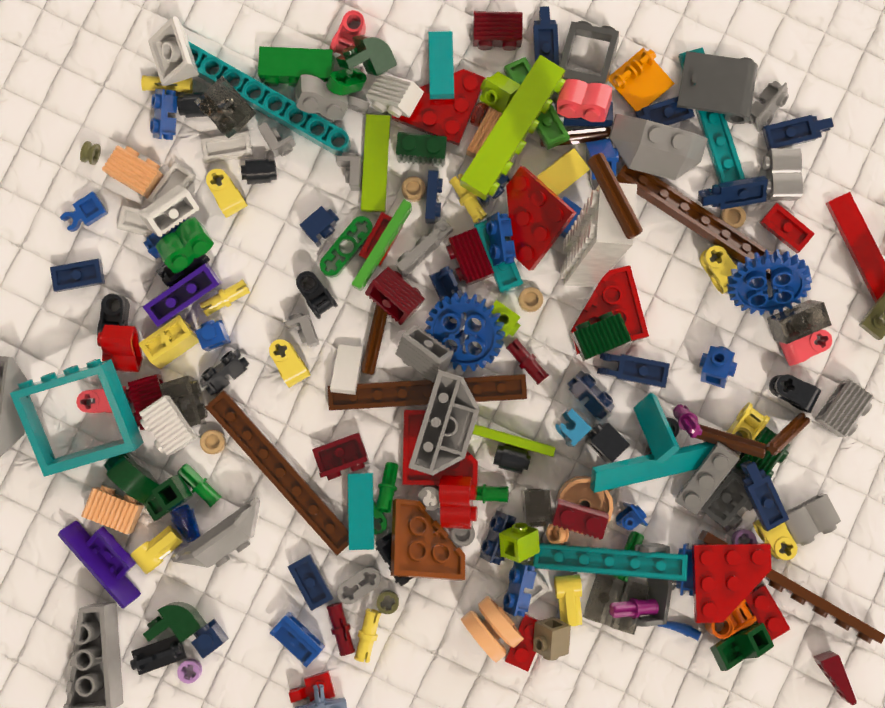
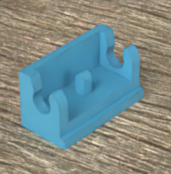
[555,408,592,447]

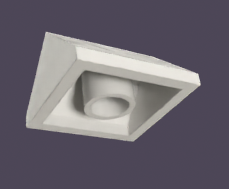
[148,17,199,86]

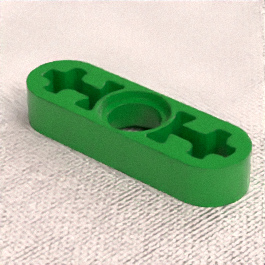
[320,216,373,278]

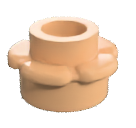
[546,524,569,545]

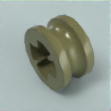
[80,141,101,165]
[376,590,399,614]

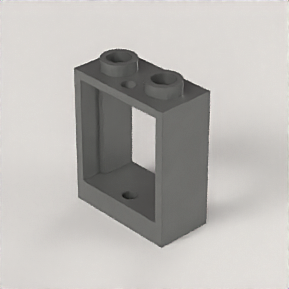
[559,21,619,85]

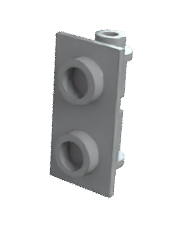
[748,81,789,132]

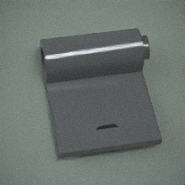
[677,51,758,124]

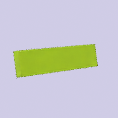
[361,114,391,213]
[472,424,556,457]

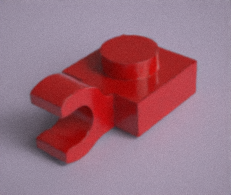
[289,670,336,703]

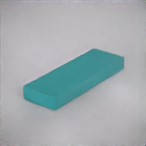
[428,31,454,99]
[474,220,523,294]
[633,392,680,464]
[348,473,374,550]

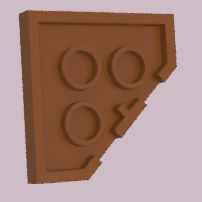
[390,498,465,581]

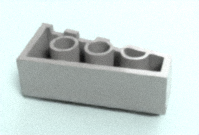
[63,602,124,708]

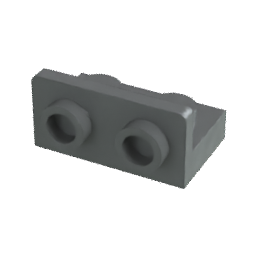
[701,471,753,533]

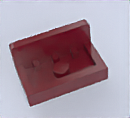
[312,432,369,481]

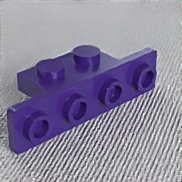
[58,521,141,609]

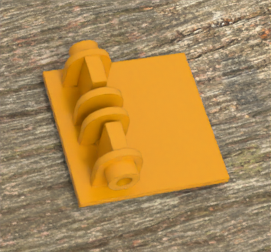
[608,48,675,112]

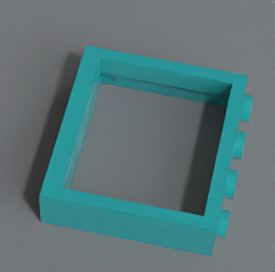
[10,359,144,477]

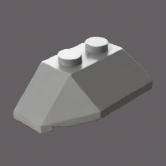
[609,114,708,180]
[0,356,27,457]
[408,370,480,475]
[170,497,261,568]

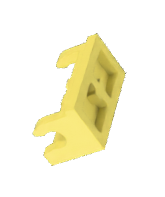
[536,148,590,196]
[138,315,199,369]

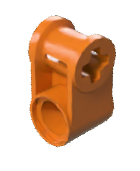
[705,599,757,639]

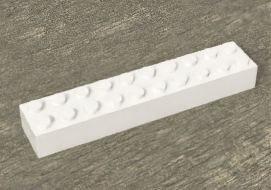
[560,183,637,288]

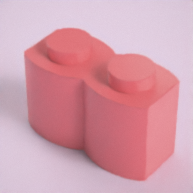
[557,79,612,122]

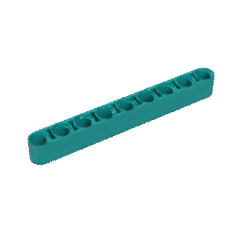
[188,41,351,156]

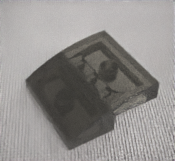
[582,574,650,635]

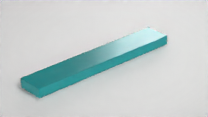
[678,47,745,183]
[590,442,715,493]
[533,543,688,582]

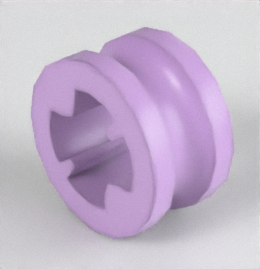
[731,529,757,544]
[177,658,202,684]

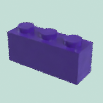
[143,263,222,327]

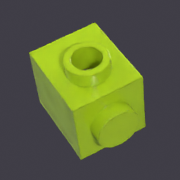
[479,72,520,114]
[491,300,521,339]
[499,522,540,563]

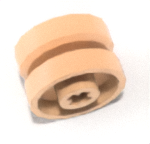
[556,475,614,534]
[461,596,524,663]

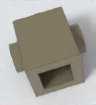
[533,617,571,661]

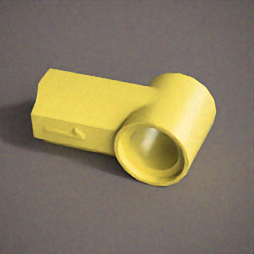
[130,525,184,575]
[554,574,582,626]

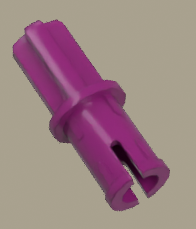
[673,404,703,438]
[609,598,659,619]

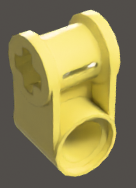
[206,169,248,218]
[700,246,737,294]
[269,339,311,388]
[727,402,770,440]
[753,519,798,560]

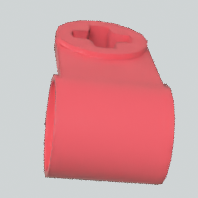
[330,10,366,55]
[779,329,833,366]
[76,386,127,413]

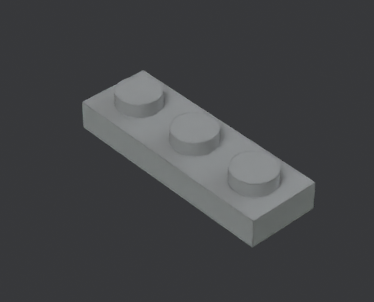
[675,442,740,515]

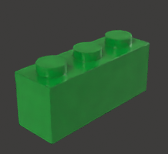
[258,46,335,87]

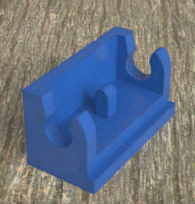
[270,612,325,668]

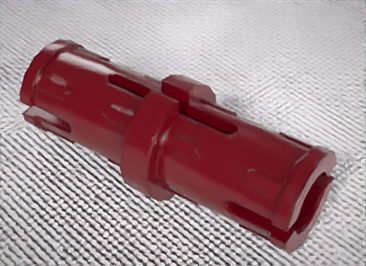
[506,338,549,385]
[326,602,355,656]

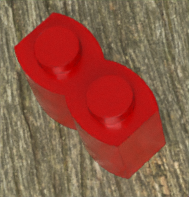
[97,325,143,372]
[439,475,478,529]

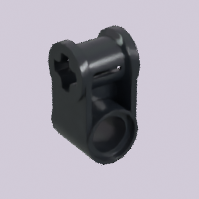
[296,271,338,319]
[97,294,130,336]
[769,374,821,413]

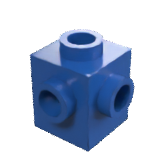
[699,346,738,389]

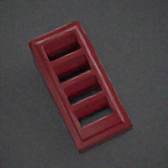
[813,650,857,705]

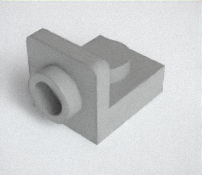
[258,122,296,157]
[336,152,362,191]
[284,312,320,348]

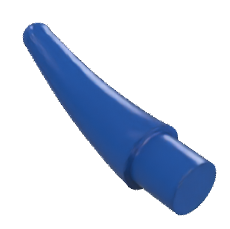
[657,621,702,641]

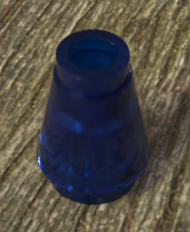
[170,504,201,543]

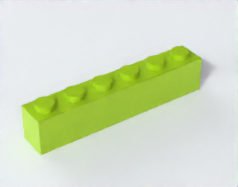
[460,55,566,201]

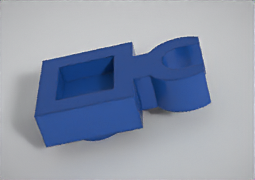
[60,191,109,232]

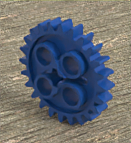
[727,249,812,315]
[424,292,506,372]

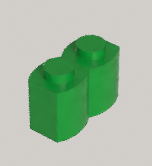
[156,217,214,273]

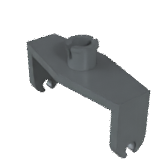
[632,543,676,627]

